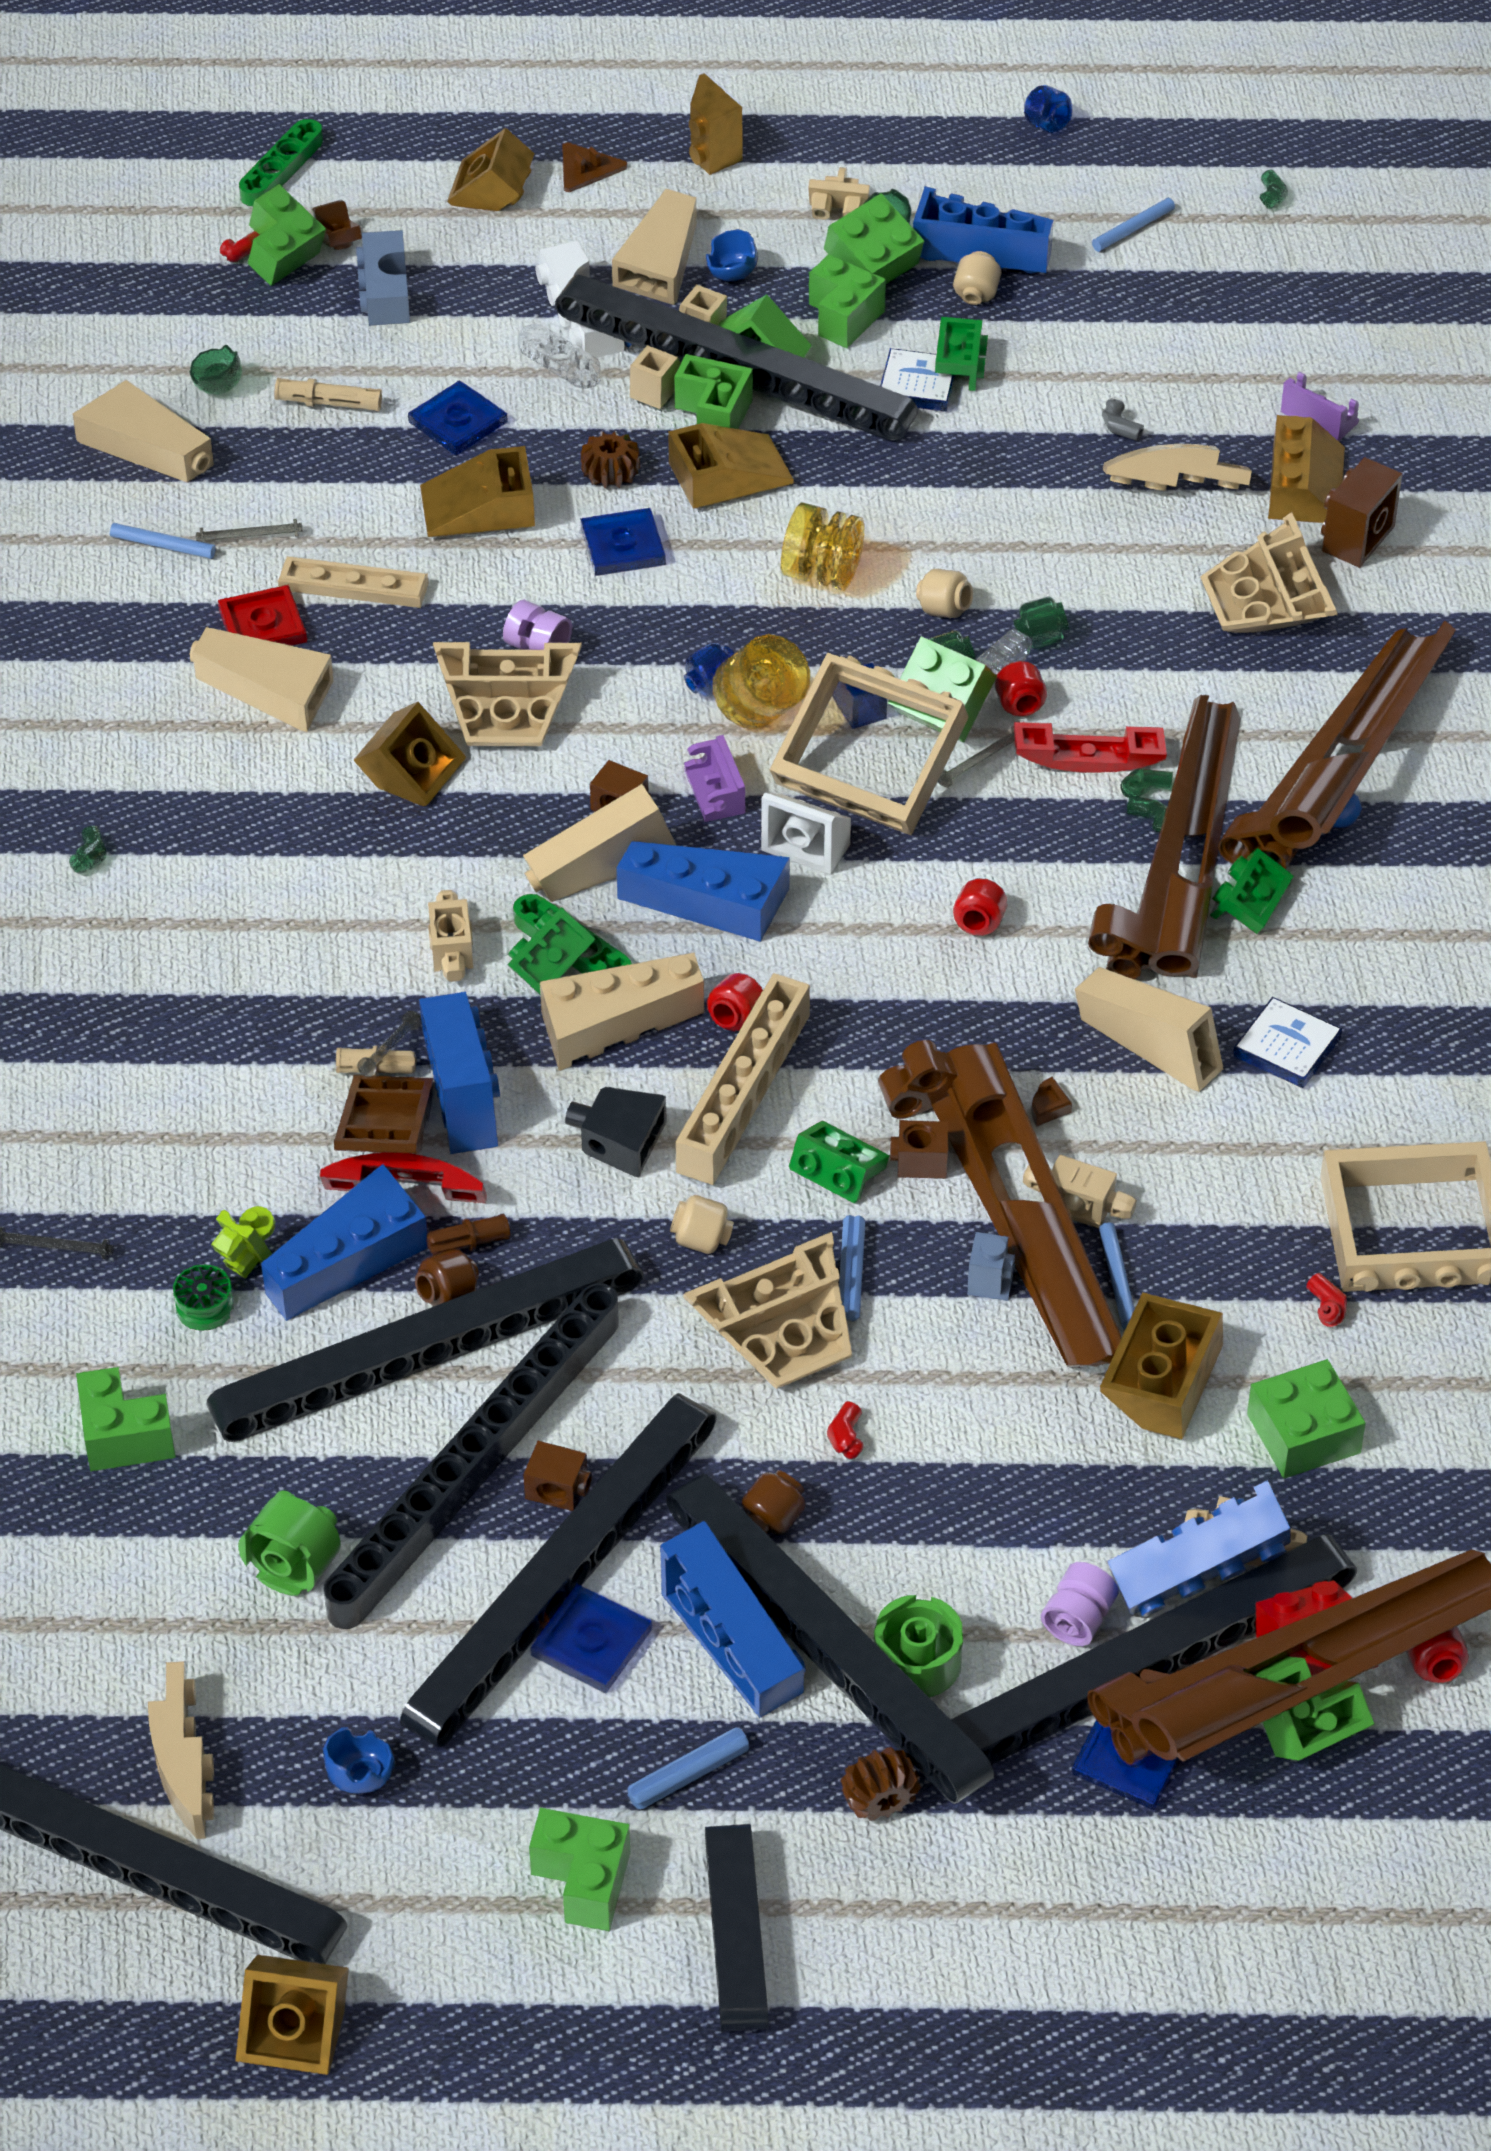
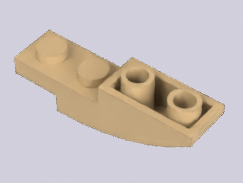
[1103,444,1252,491]
[148,1661,214,1839]

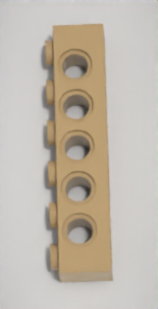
[675,973,810,1185]

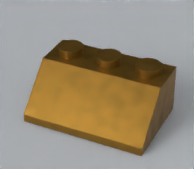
[1268,415,1345,523]
[1100,1292,1223,1439]

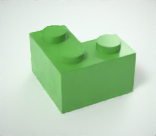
[248,184,326,286]
[809,254,886,348]
[718,294,812,358]
[674,354,753,429]
[76,1367,176,1472]
[1251,1656,1374,1761]
[529,1808,631,1932]

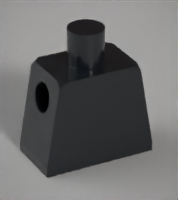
[565,1087,667,1178]

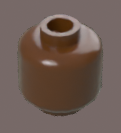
[415,1249,479,1306]
[742,1470,806,1535]

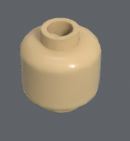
[953,251,1002,305]
[916,569,973,618]
[670,1195,734,1254]

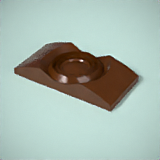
[334,1075,434,1154]

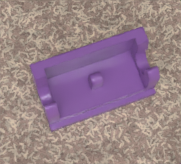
[1280,372,1359,441]
[684,735,745,822]

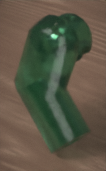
[1259,169,1288,209]
[1120,768,1173,799]
[1126,795,1167,833]
[69,825,107,874]

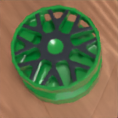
[173,1264,234,1331]

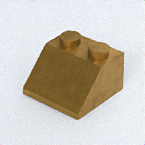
[689,73,743,175]
[447,128,535,211]
[353,701,466,806]
[236,1955,349,2075]

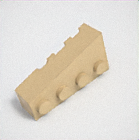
[540,953,704,1071]

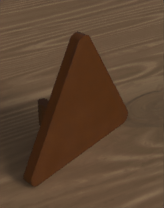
[562,142,628,192]

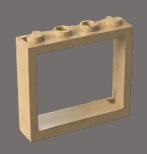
[769,652,969,835]
[1320,1141,1491,1292]

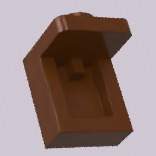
[312,200,362,250]

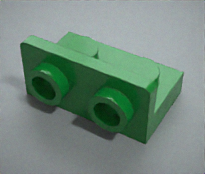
[935,317,988,391]
[1209,848,1294,934]
[507,907,596,996]
[789,1120,890,1203]

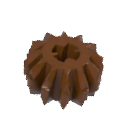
[580,430,640,489]
[840,1747,921,1821]

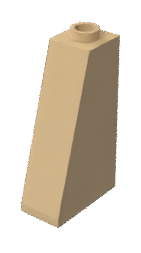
[612,189,697,305]
[73,380,214,482]
[190,627,334,732]
[523,784,676,902]
[1075,967,1223,1092]

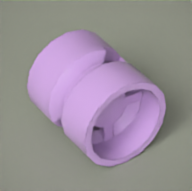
[503,599,572,650]
[1040,1562,1119,1646]

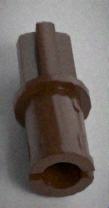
[427,1213,510,1255]

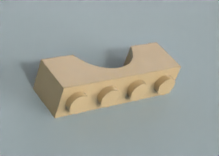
[630,285,727,409]

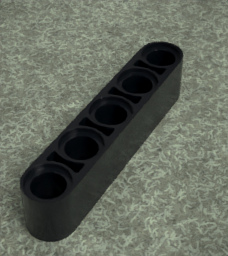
[705,1824,768,2032]

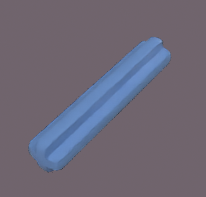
[839,1215,865,1321]
[627,1728,749,1809]

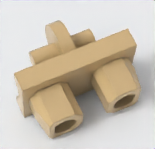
[808,167,870,220]

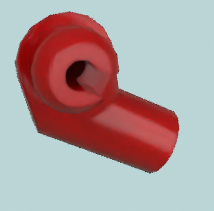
[219,231,259,262]
[1306,1273,1347,1327]
[827,1401,864,1460]

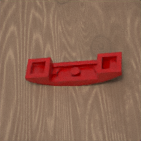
[1013,722,1167,773]
[320,1153,487,1204]

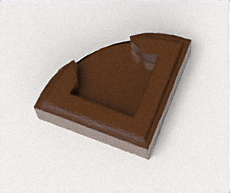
[1031,1077,1072,1127]

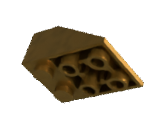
[668,423,794,509]
[420,446,535,537]

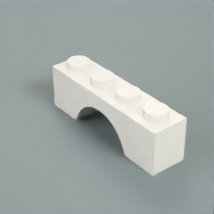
[535,240,624,361]

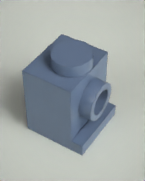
[967,1232,1015,1301]

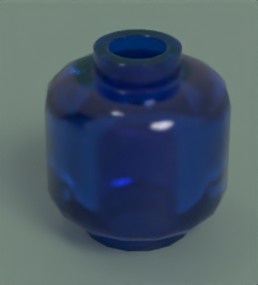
[1024,85,1073,133]
[684,643,740,698]

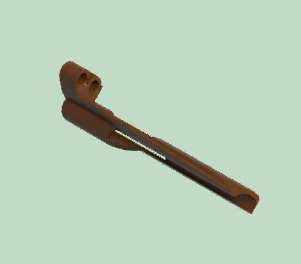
[1218,621,1456,869]
[1088,695,1240,980]
[878,1040,1122,1368]
[1087,1549,1491,1765]

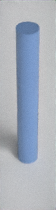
[1092,197,1175,252]
[110,523,216,559]
[1099,1222,1135,1330]

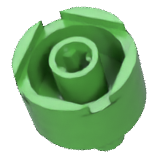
[238,1490,341,1596]
[874,1595,963,1698]

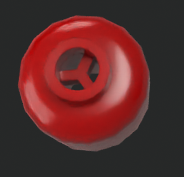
[994,661,1047,717]
[953,878,1008,936]
[707,973,763,1032]
[1406,1627,1469,1683]

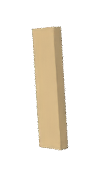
[278,556,429,608]

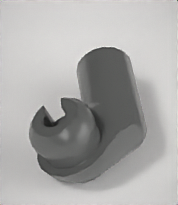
[1102,398,1144,441]

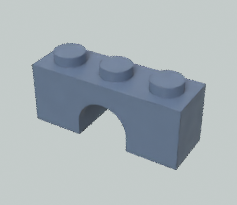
[356,230,410,326]

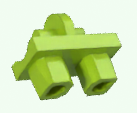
[211,1206,276,1279]

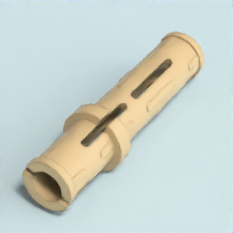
[274,377,382,411]

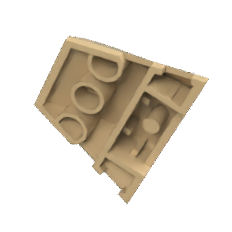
[1200,512,1338,633]
[433,642,582,746]
[683,1232,852,1389]

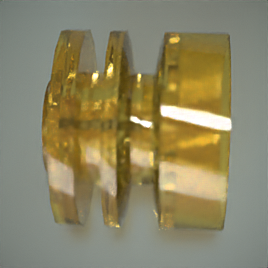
[781,502,865,591]
[713,634,810,729]

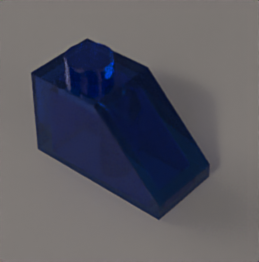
[832,663,887,729]

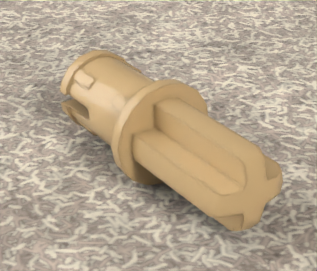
[336,1046,417,1076]

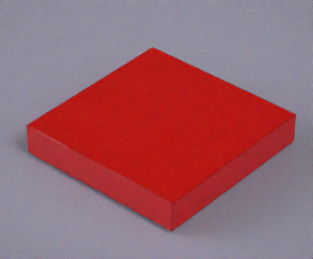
[218,585,307,646]

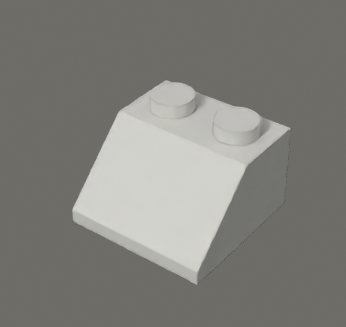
[761,792,851,875]

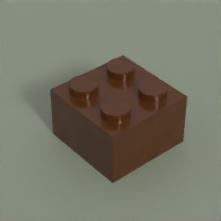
[1321,457,1403,568]

